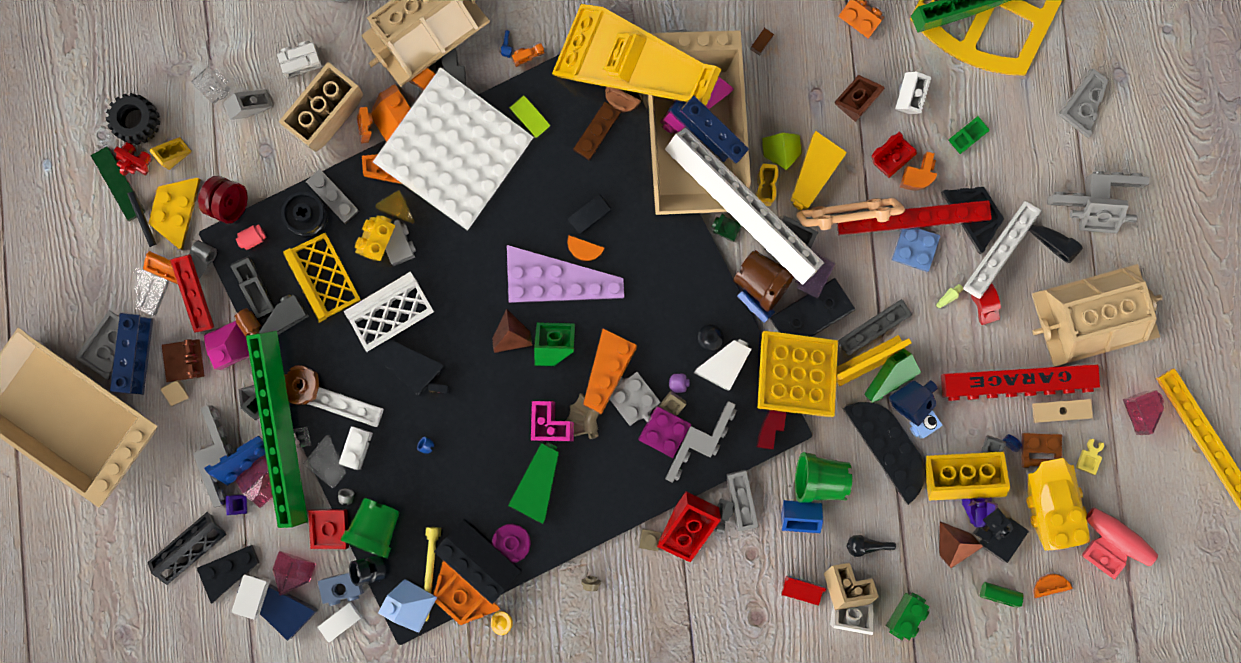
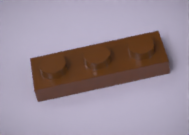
[573,102,621,161]

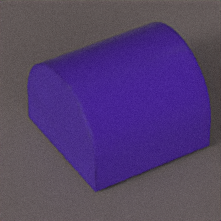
[225,494,247,515]

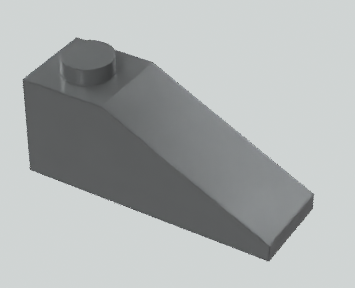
[259,294,309,335]

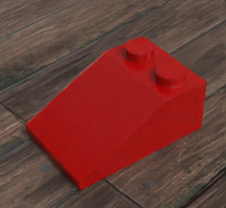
[657,491,721,563]

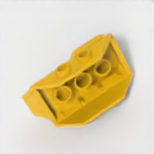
[1026,458,1090,550]

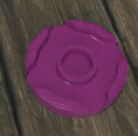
[492,524,531,563]

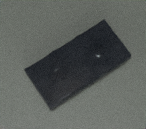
[770,278,856,337]

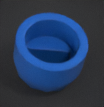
[417,437,434,454]

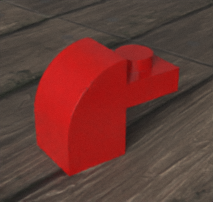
[971,283,1001,325]

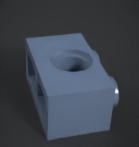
[318,573,364,606]

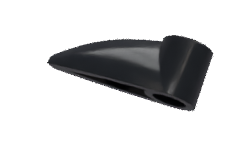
[1029,225,1083,263]

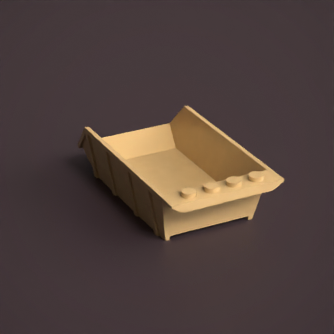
[648,30,751,215]
[0,328,158,508]

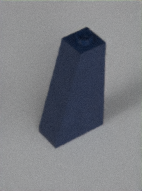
[237,576,318,641]

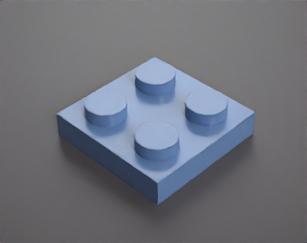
[891,228,940,272]

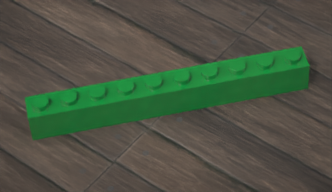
[246,331,308,528]

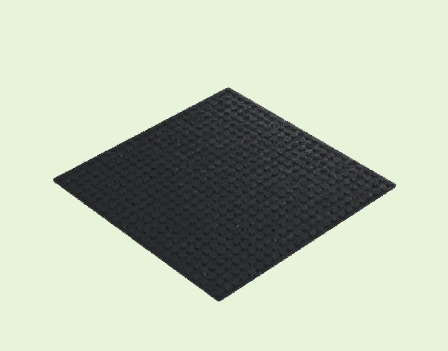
[199,54,812,645]

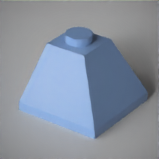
[378,579,437,632]

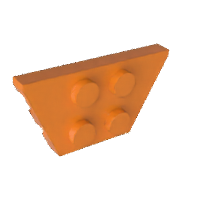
[433,561,501,626]

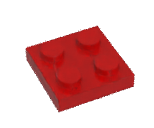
[308,509,349,549]

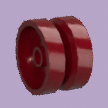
[198,175,248,224]

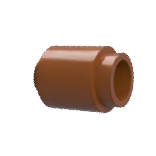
[234,308,262,337]

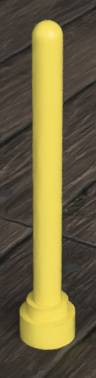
[424,527,442,621]

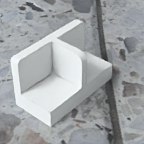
[232,575,270,620]

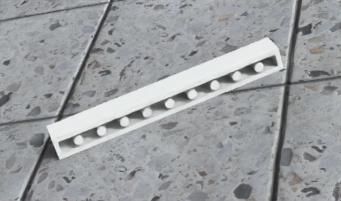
[665,128,824,284]

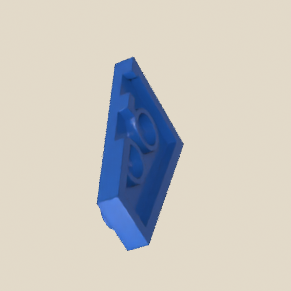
[204,436,266,486]

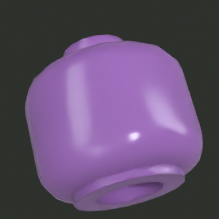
[669,374,690,393]

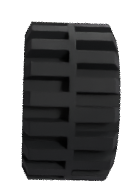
[106,93,160,145]

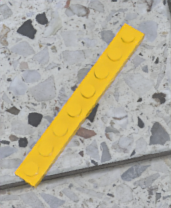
[1156,368,1241,510]

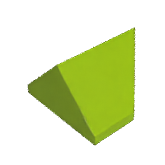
[762,133,802,170]

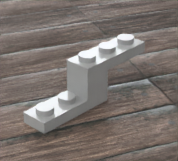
[1047,171,1149,207]
[665,401,737,483]
[193,406,234,507]

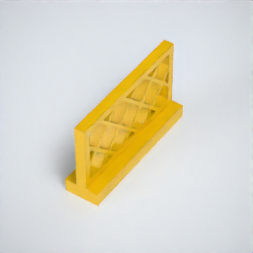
[283,233,361,322]
[836,335,912,387]

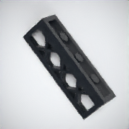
[147,512,227,585]

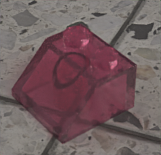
[1123,390,1164,435]

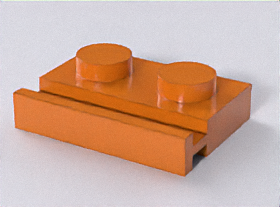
[357,107,373,144]

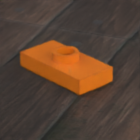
[143,251,178,284]

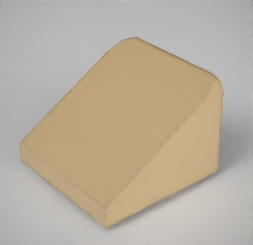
[160,380,189,406]

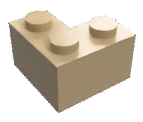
[824,563,879,610]

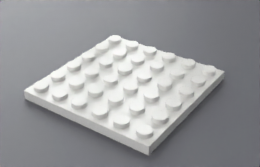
[373,67,534,230]

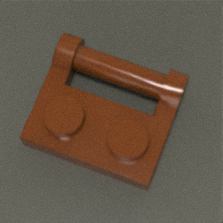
[1021,433,1062,468]

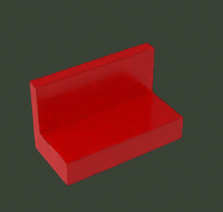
[781,576,826,606]

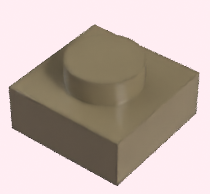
[659,391,686,416]
[639,529,661,551]

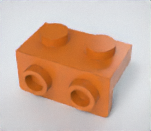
[838,0,884,39]

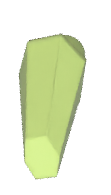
[936,284,963,308]

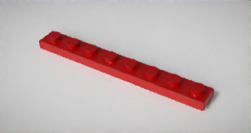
[837,201,991,236]

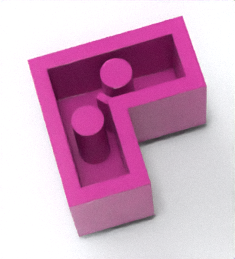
[531,401,574,441]

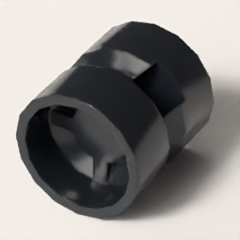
[349,556,386,586]

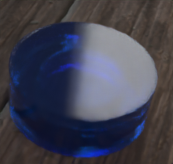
[1003,434,1022,452]

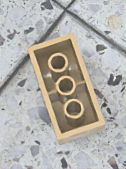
[279,62,363,152]

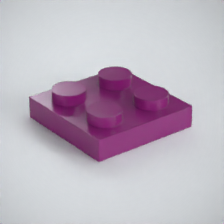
[638,406,691,458]

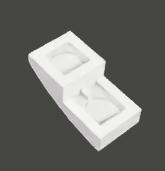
[318,602,362,642]

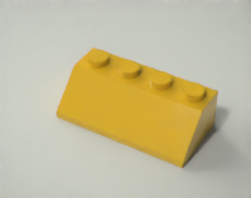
[926,452,1010,501]

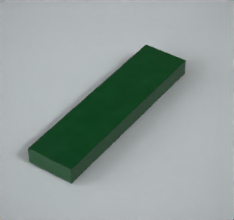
[90,146,146,222]

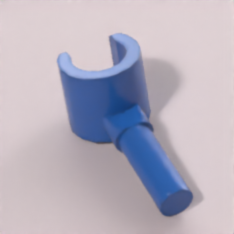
[501,30,513,58]

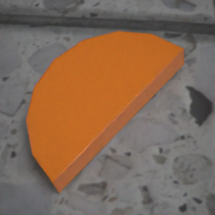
[567,236,605,261]
[1033,574,1073,598]

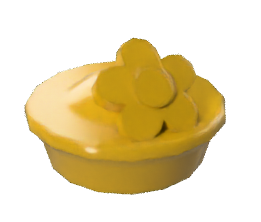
[491,611,513,635]

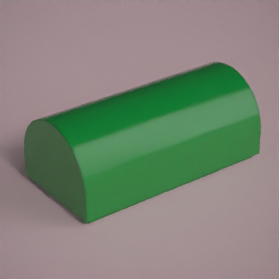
[979,582,1024,608]

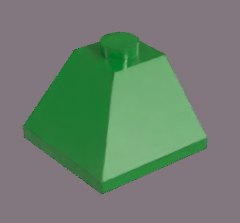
[534,323,575,366]

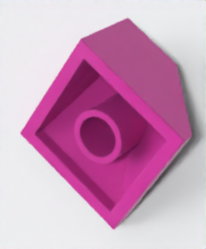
[204,321,249,370]

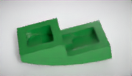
[948,116,990,154]

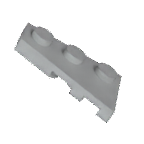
[1058,69,1108,137]
[75,310,119,380]

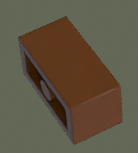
[750,27,774,56]

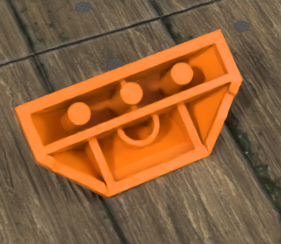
[371,84,411,142]

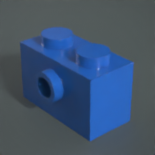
[781,500,823,533]

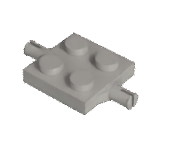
[1070,198,1137,233]
[610,372,661,426]

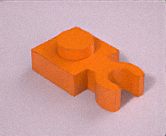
[512,43,545,67]

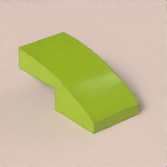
[509,95,550,138]

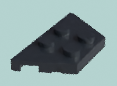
[941,187,1004,254]

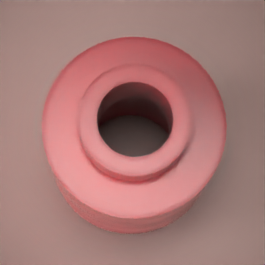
[236,224,267,250]

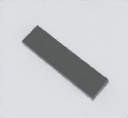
[838,299,912,356]

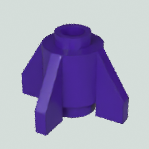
[962,497,998,528]

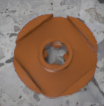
[284,366,319,405]

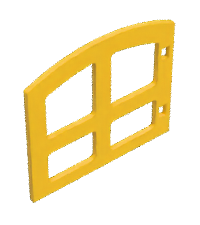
[910,0,1062,76]

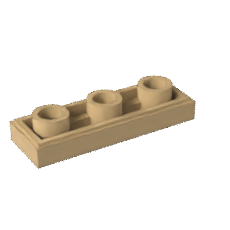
[1032,399,1093,423]

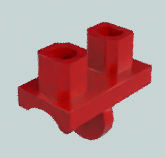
[114,142,151,176]

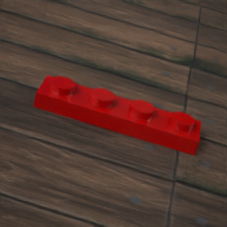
[170,254,214,333]

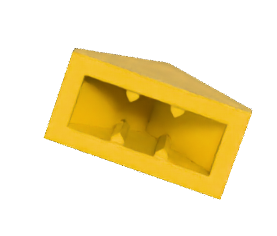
[150,137,192,170]

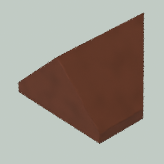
[492,309,532,353]
[939,522,983,568]

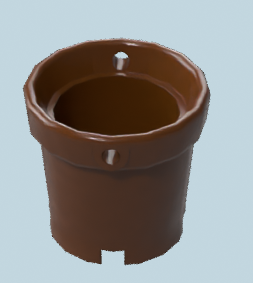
[733,250,794,312]

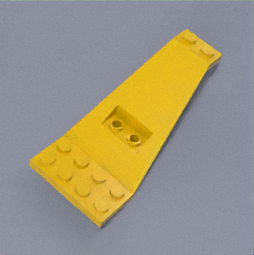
[552,4,721,106]

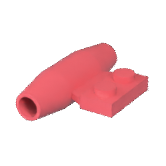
[1081,507,1158,580]

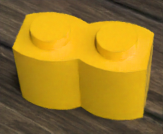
[755,163,778,206]

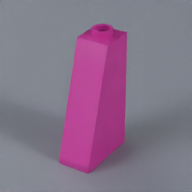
[660,76,734,134]

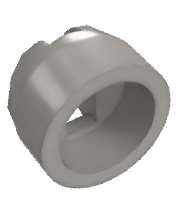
[338,489,354,505]

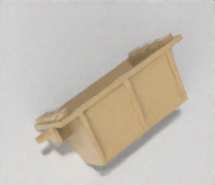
[361,0,490,87]
[1032,264,1162,367]

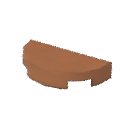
[605,87,641,112]

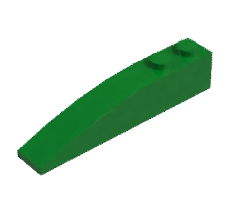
[911,0,1011,33]

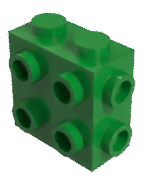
[886,592,930,641]

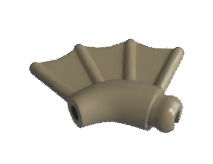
[565,393,599,439]

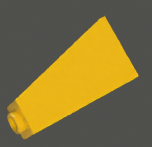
[791,131,847,211]

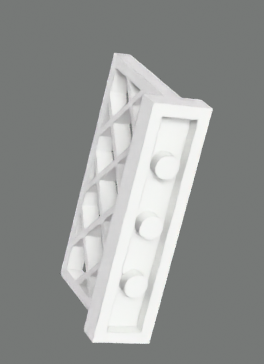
[344,272,434,352]

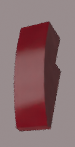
[756,410,786,449]

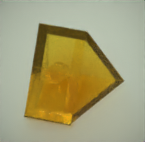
[375,190,415,224]

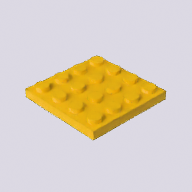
[758,331,838,417]

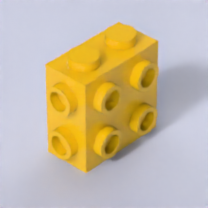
[355,215,396,261]

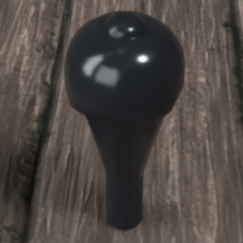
[846,535,896,557]

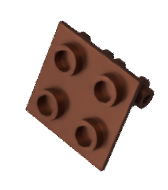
[162,339,205,383]

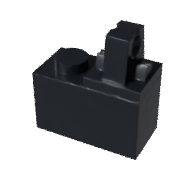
[973,517,1029,563]

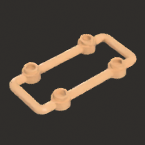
[796,198,905,230]

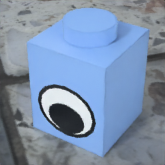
[909,410,943,439]

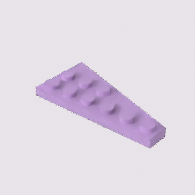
[507,245,624,303]

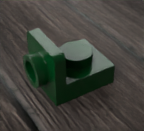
[712,213,741,242]

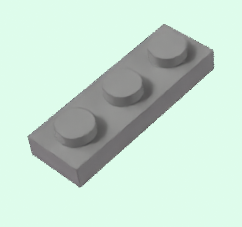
[306,169,360,224]
[726,470,758,531]

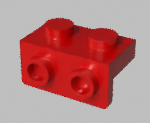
[872,131,917,178]

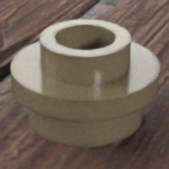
[581,576,601,592]

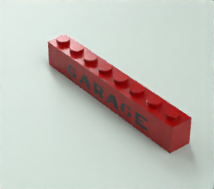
[941,364,1100,401]

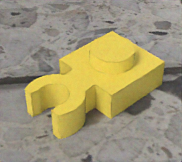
[1075,439,1104,475]

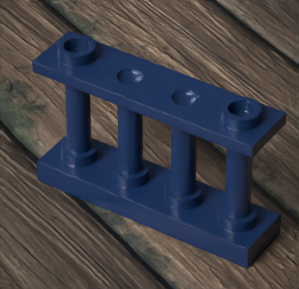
[668,95,749,164]
[110,313,153,395]

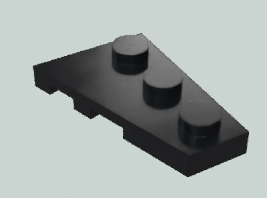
[197,545,260,604]

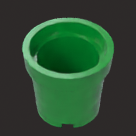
[795,452,853,503]
[340,498,400,559]

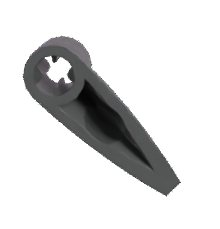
[179,240,217,291]

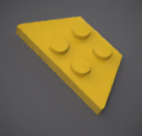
[148,178,201,250]

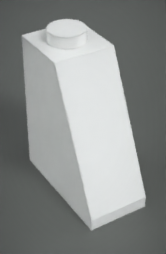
[694,339,751,391]

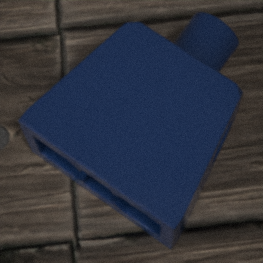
[889,380,938,426]

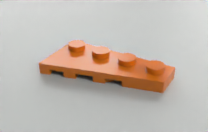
[583,329,637,414]

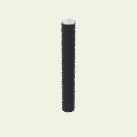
[127,191,157,247]

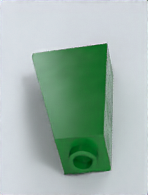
[508,442,559,524]

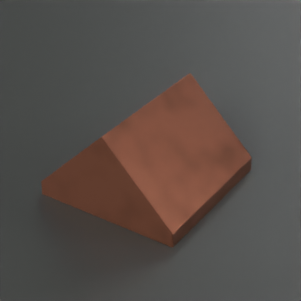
[834,75,885,122]

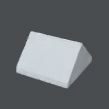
[830,602,873,635]

